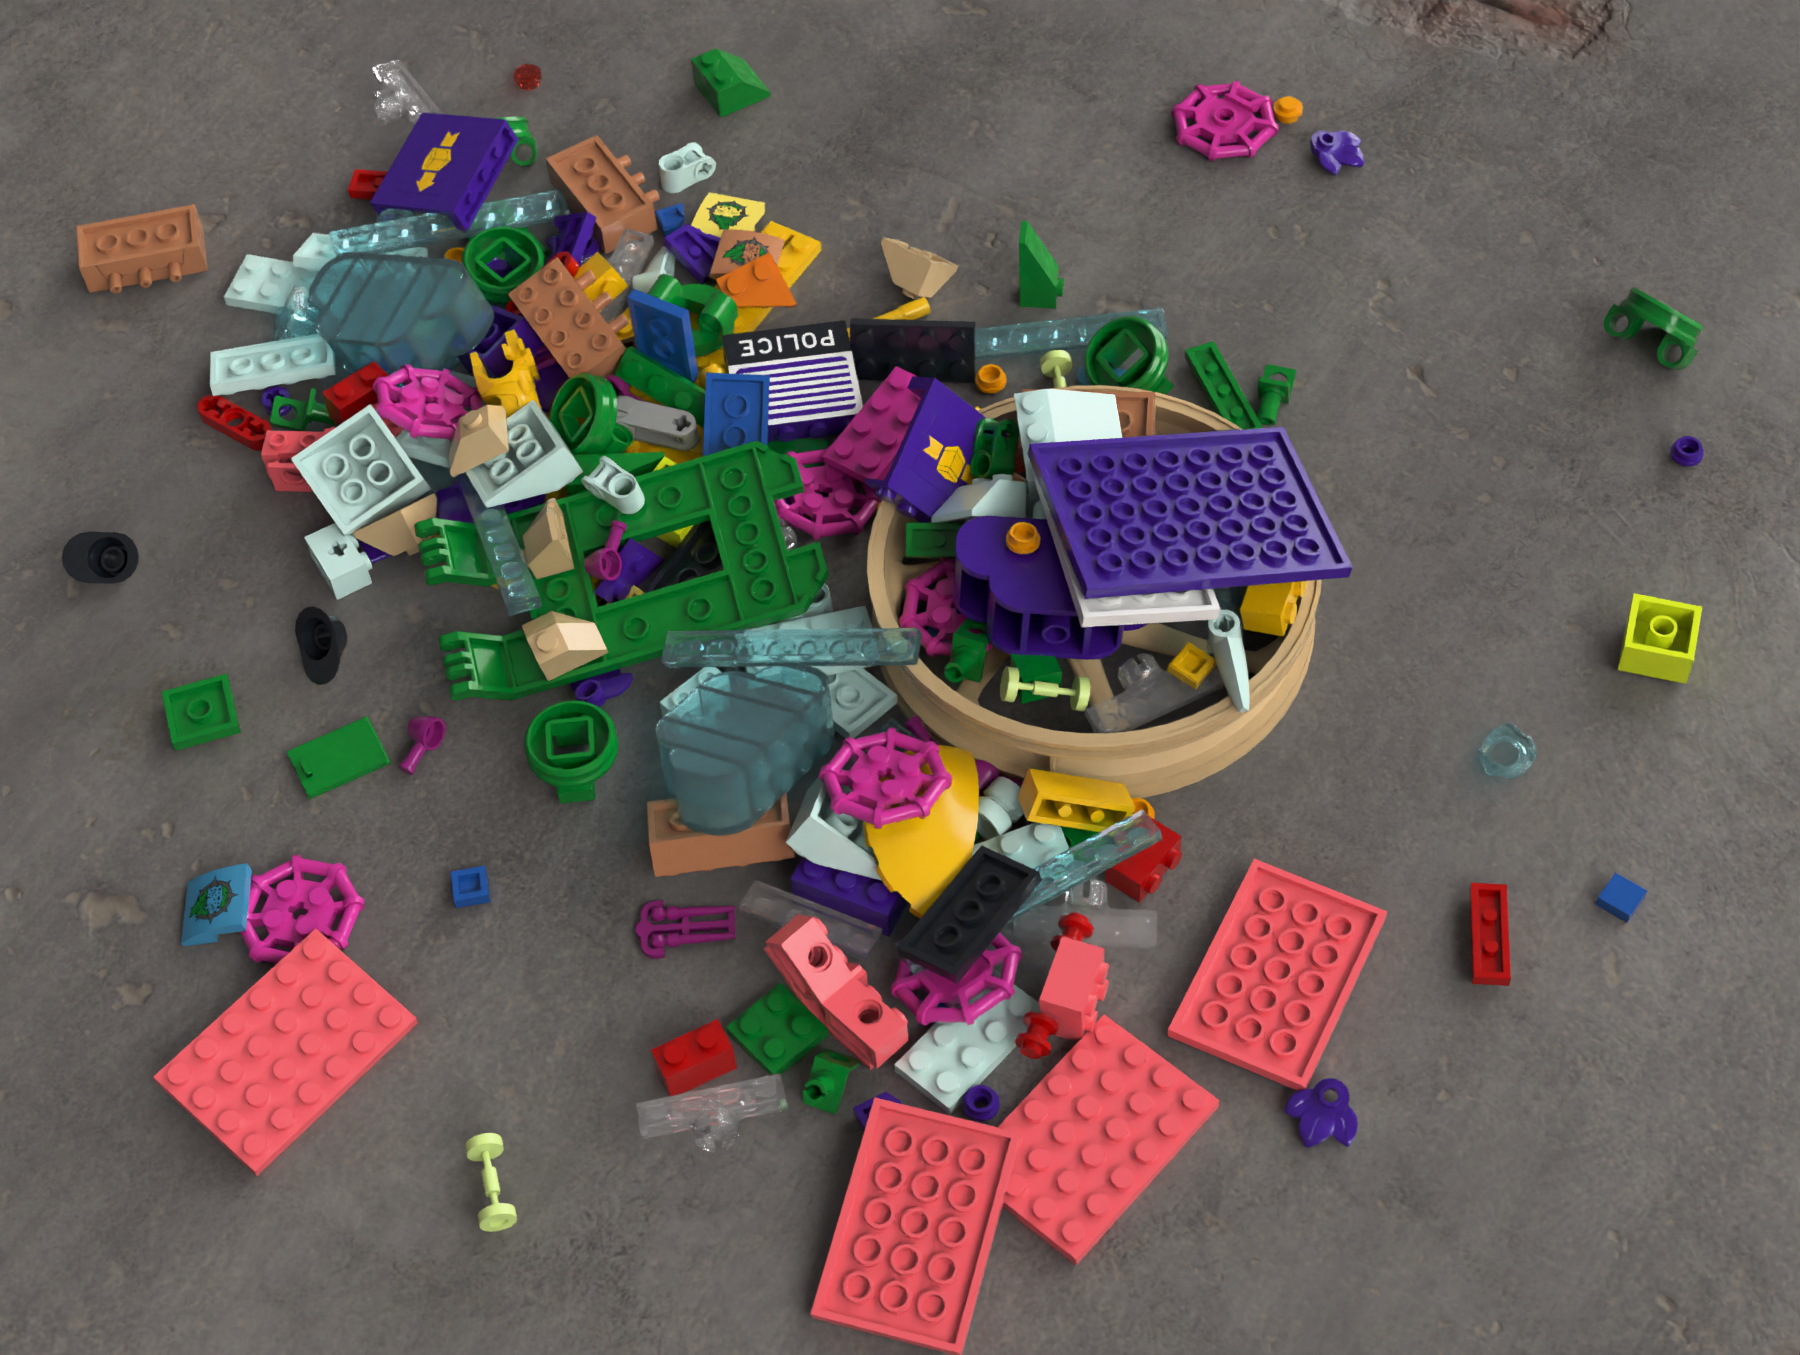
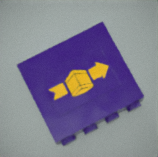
[370,112,519,231]
[865,376,1009,523]

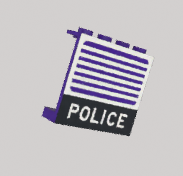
[722,320,863,442]

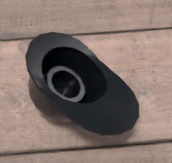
[62,532,139,584]
[295,606,348,685]

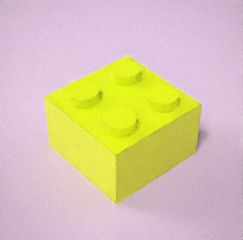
[1618,593,1702,684]

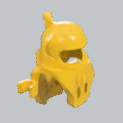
[470,329,542,419]

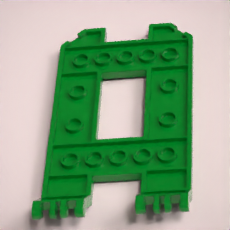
[414,441,829,701]

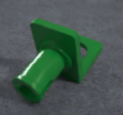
[1257,364,1296,426]
[270,388,338,431]
[944,618,990,683]
[803,1049,861,1114]

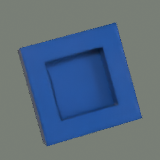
[450,865,491,908]
[1596,873,1647,923]

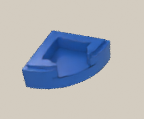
[655,203,685,237]

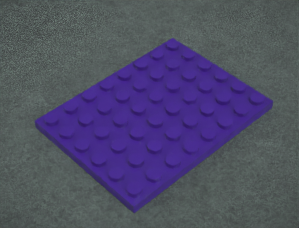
[1027,427,1353,599]

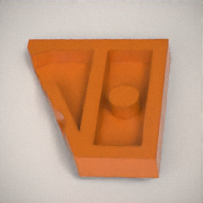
[716,252,797,309]

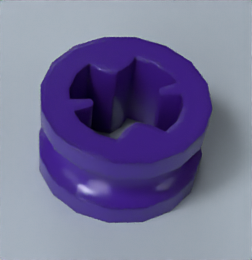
[261,386,292,417]

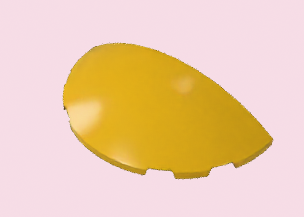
[863,745,979,919]

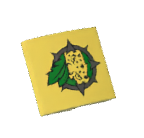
[691,193,765,238]

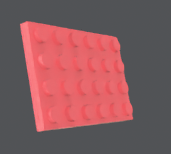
[1167,859,1387,1091]
[153,928,418,1176]
[998,1014,1220,1265]
[810,1097,1021,1355]

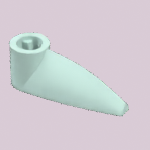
[632,246,675,294]
[1208,610,1250,713]

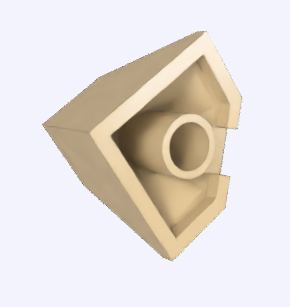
[881,237,958,300]
[449,405,509,477]
[353,493,437,556]
[520,498,574,579]
[522,611,609,681]

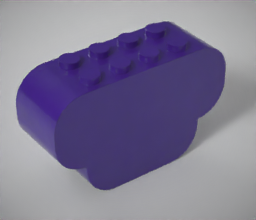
[953,516,1149,660]

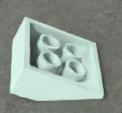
[1014,389,1122,501]
[466,400,583,508]
[291,404,431,536]
[786,777,881,880]

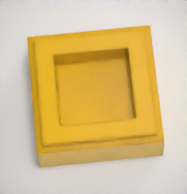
[1167,641,1216,690]

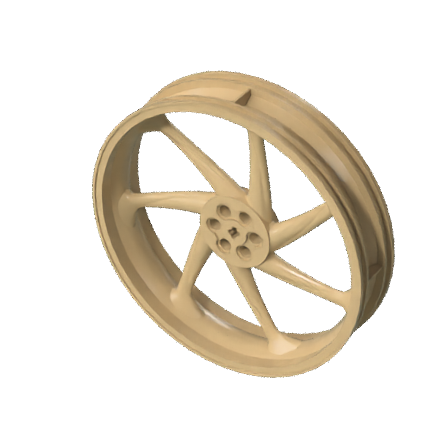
[867,385,1322,799]

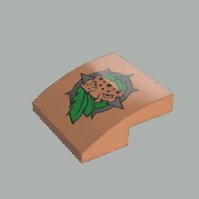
[709,229,785,280]

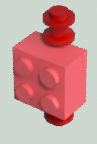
[1015,912,1109,1059]

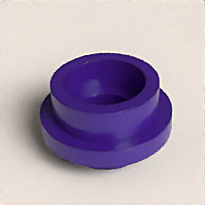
[1670,436,1704,467]
[962,1085,1000,1122]

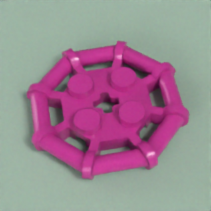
[1171,80,1279,162]
[373,364,483,442]
[774,446,882,540]
[899,558,994,658]
[819,728,952,829]
[240,855,365,964]
[890,932,1022,1026]

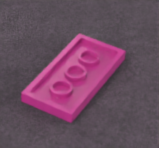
[823,366,921,484]

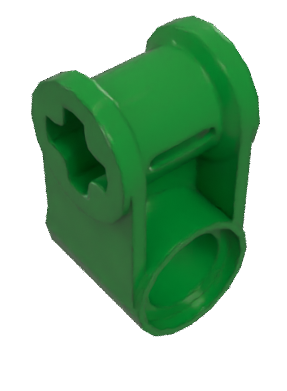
[970,418,1019,480]

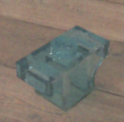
[274,285,326,341]

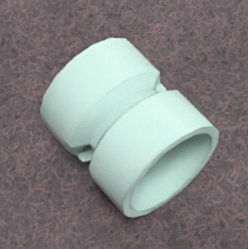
[976,777,1024,840]

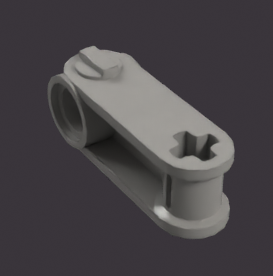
[615,395,700,451]

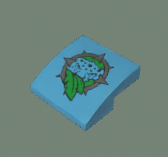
[181,863,252,946]

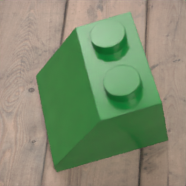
[691,48,771,118]

